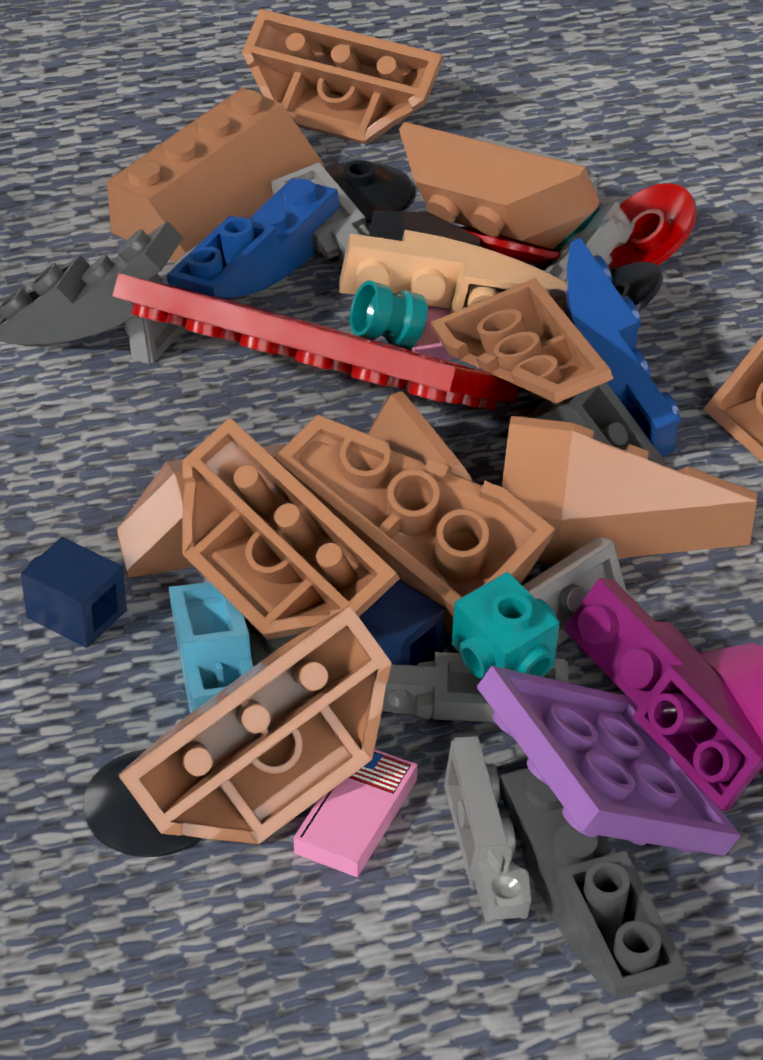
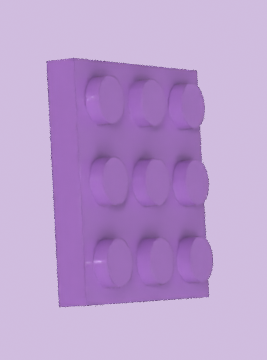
[477,666,741,856]

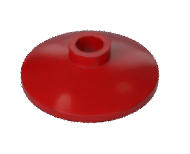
[608,183,697,270]
[457,226,561,264]

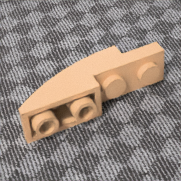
[339,230,566,314]

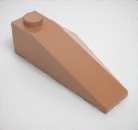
[430,278,613,403]
[273,415,555,636]
[502,416,758,564]

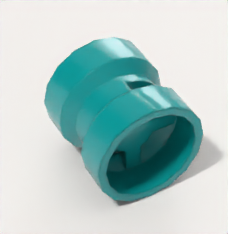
[349,280,428,349]

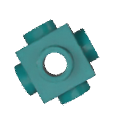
[452,572,560,678]

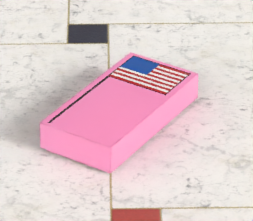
[293,749,418,878]

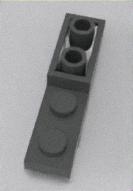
[0,221,183,345]
[500,768,687,998]

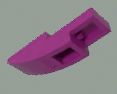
[563,578,763,811]

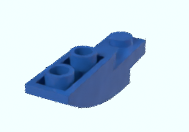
[166,178,340,298]
[566,237,681,456]

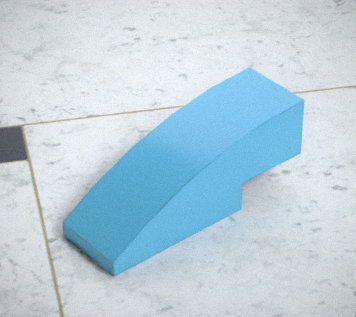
[169,582,254,713]

